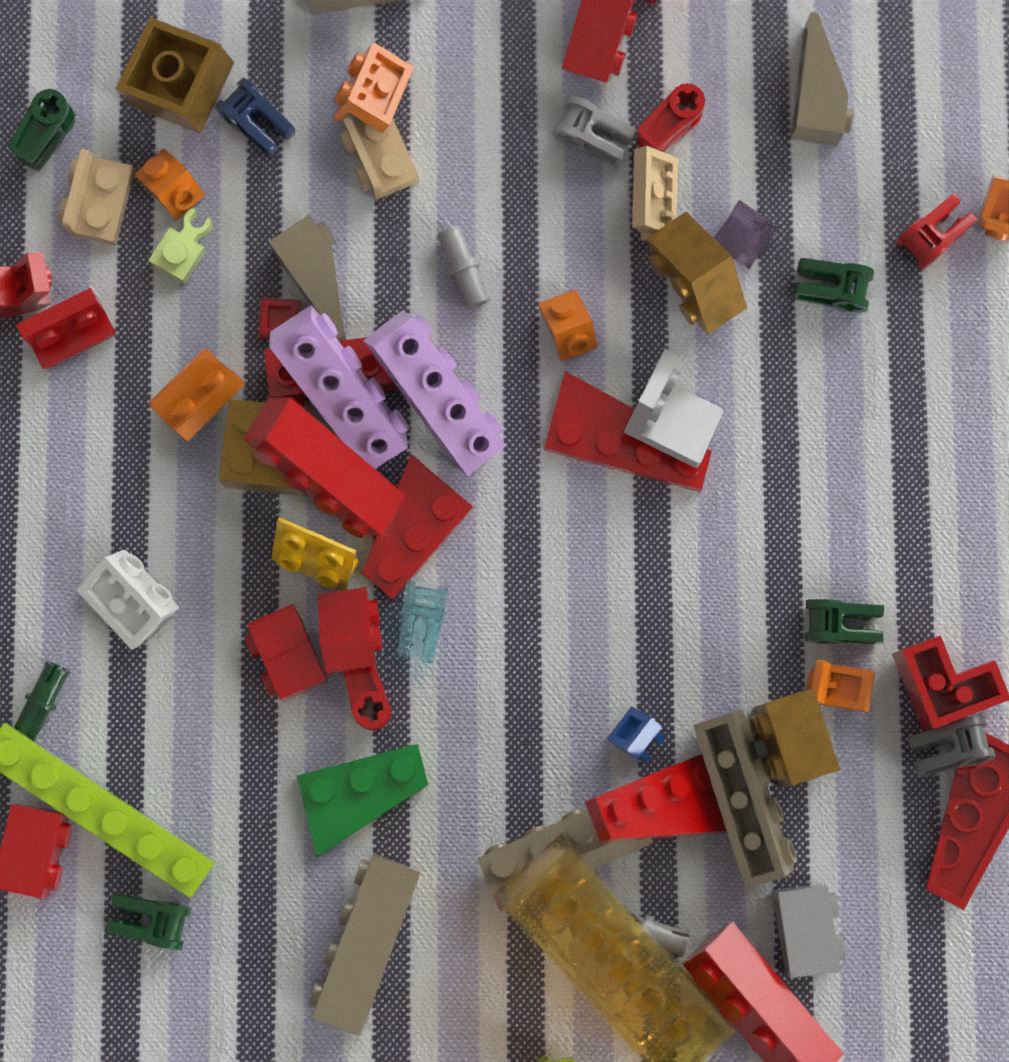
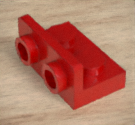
[16,288,116,370]

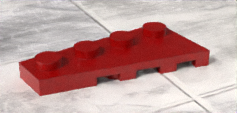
[544,371,712,492]
[925,731,1009,911]
[584,754,727,843]

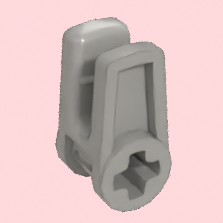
[552,96,637,167]

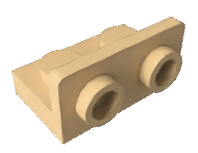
[339,115,420,200]
[632,146,678,242]
[59,148,135,246]

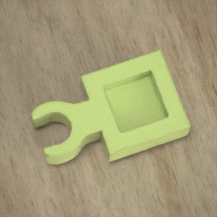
[148,208,213,284]

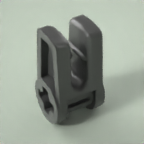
[908,715,996,777]

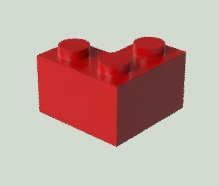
[892,635,1009,731]

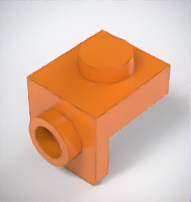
[134,148,205,220]
[977,175,1009,241]
[538,289,598,361]
[807,660,876,713]

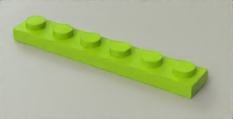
[0,723,215,899]

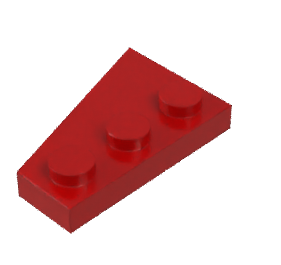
[362,454,473,601]

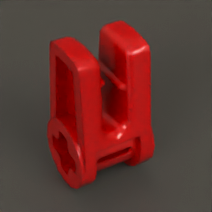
[636,83,706,152]
[895,193,978,271]
[343,666,392,731]

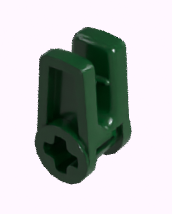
[8,89,75,171]
[792,258,874,313]
[805,599,884,644]
[104,893,192,950]

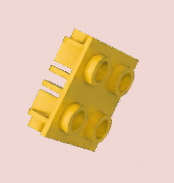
[271,517,359,591]

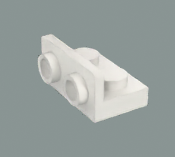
[76,550,179,650]

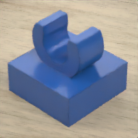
[607,706,665,761]

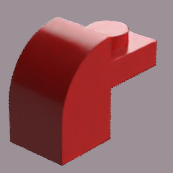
[0,252,52,318]

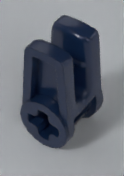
[214,77,296,159]

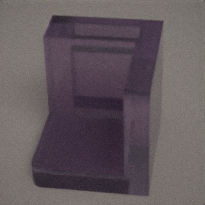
[714,200,779,269]

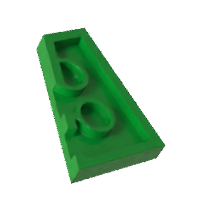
[297,744,429,857]

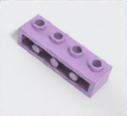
[269,305,409,469]
[363,310,506,476]

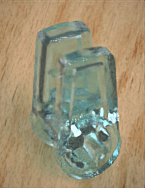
[396,580,448,664]

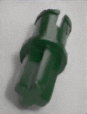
[14,661,70,742]

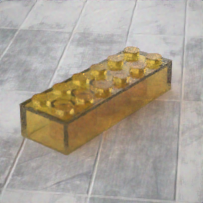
[497,833,735,1062]

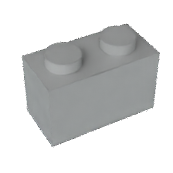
[772,884,846,978]

